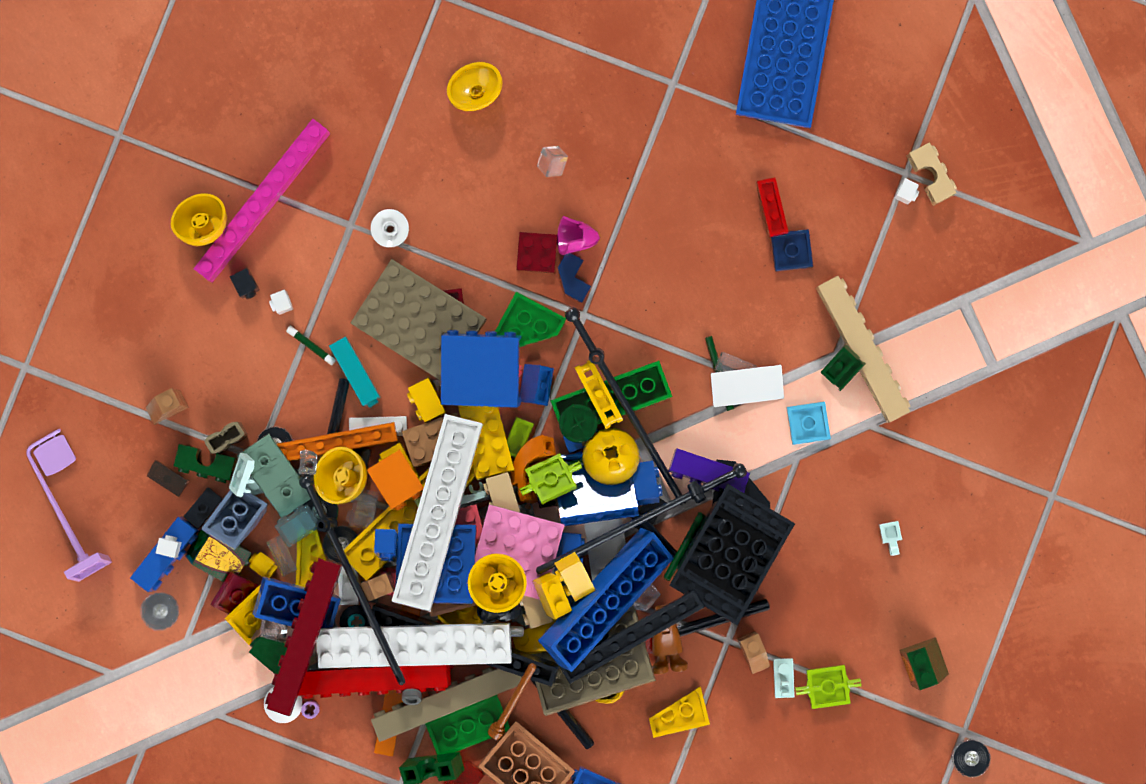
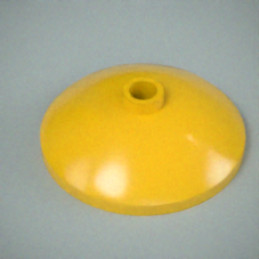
[447,62,503,111]

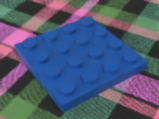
[395,524,477,604]

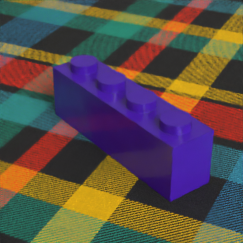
[668,448,750,493]

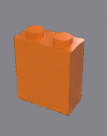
[367,449,424,511]

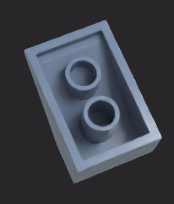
[202,490,267,550]

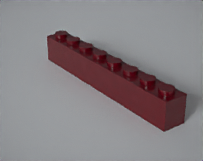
[265,558,343,716]

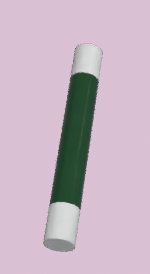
[286,325,336,366]

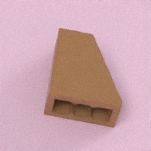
[146,388,189,425]
[360,572,395,602]
[737,631,770,674]

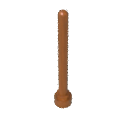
[488,663,536,740]

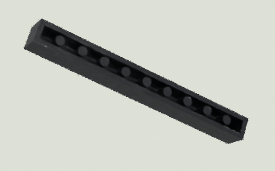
[367,602,560,687]

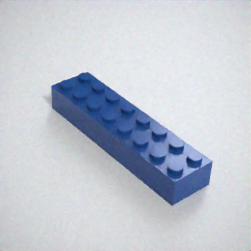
[538,528,674,672]

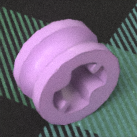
[301,700,320,719]

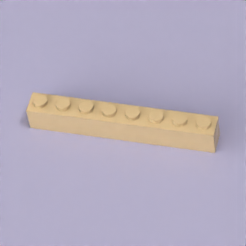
[816,276,911,423]
[483,472,553,628]

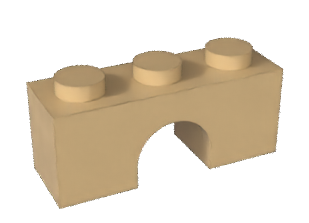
[907,142,957,206]

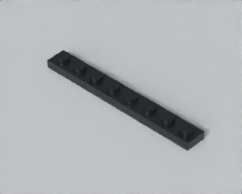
[560,589,705,684]

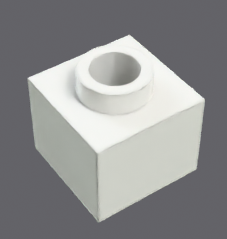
[894,178,919,205]
[269,290,294,315]
[156,535,182,558]

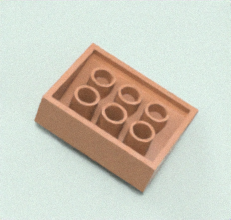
[477,721,575,784]

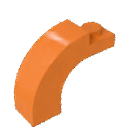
[511,435,556,504]

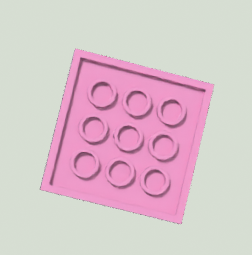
[475,504,565,600]

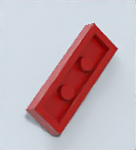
[756,177,789,237]

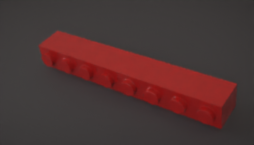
[298,665,451,699]

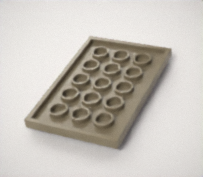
[351,259,487,381]
[532,606,656,716]

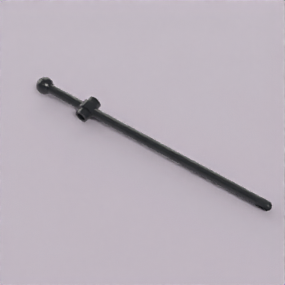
[565,307,686,506]
[536,463,747,574]
[299,474,406,685]

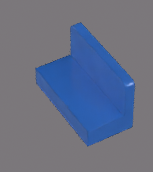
[519,364,554,406]

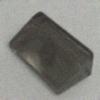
[147,460,189,497]

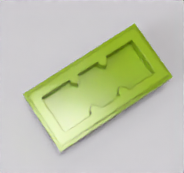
[507,417,534,458]

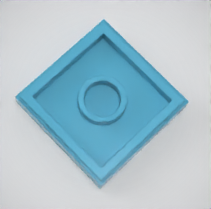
[787,401,831,445]

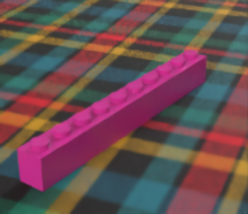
[194,118,330,283]

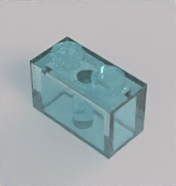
[274,505,318,547]

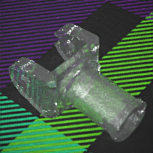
[298,450,318,476]

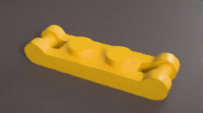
[574,360,623,429]

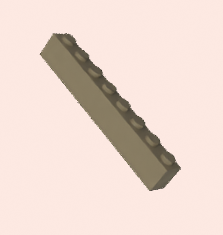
[371,666,522,742]

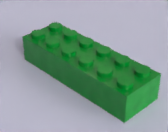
[550,361,673,437]

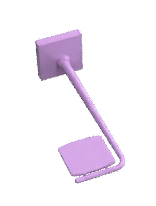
[26,429,112,582]

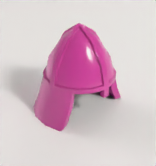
[557,216,600,255]

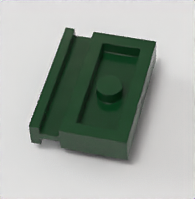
[820,345,866,391]

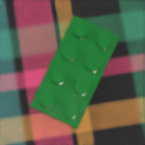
[425,695,510,755]

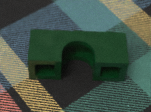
[173,444,238,483]
[399,752,465,784]

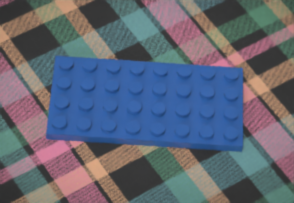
[735,0,834,128]

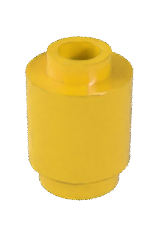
[249,552,278,578]

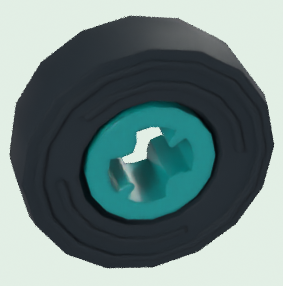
[339,605,371,627]

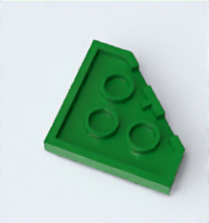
[495,292,567,347]

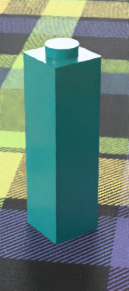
[329,336,381,408]

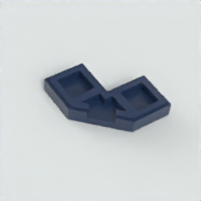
[558,253,591,303]

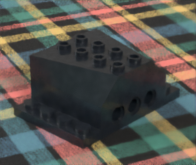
[669,484,795,625]

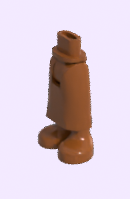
[652,605,688,674]

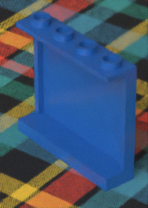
[441,330,522,408]
[557,449,638,526]

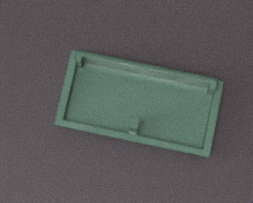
[237,433,310,518]

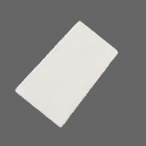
[711,365,784,407]

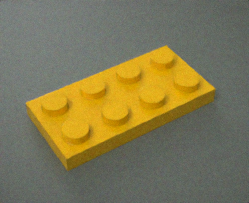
[458,405,514,480]

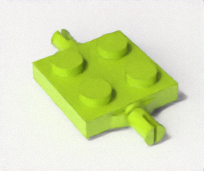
[519,453,582,504]
[795,665,862,709]

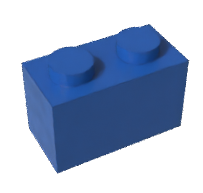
[632,460,663,506]
[374,529,398,562]

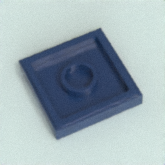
[771,229,813,272]

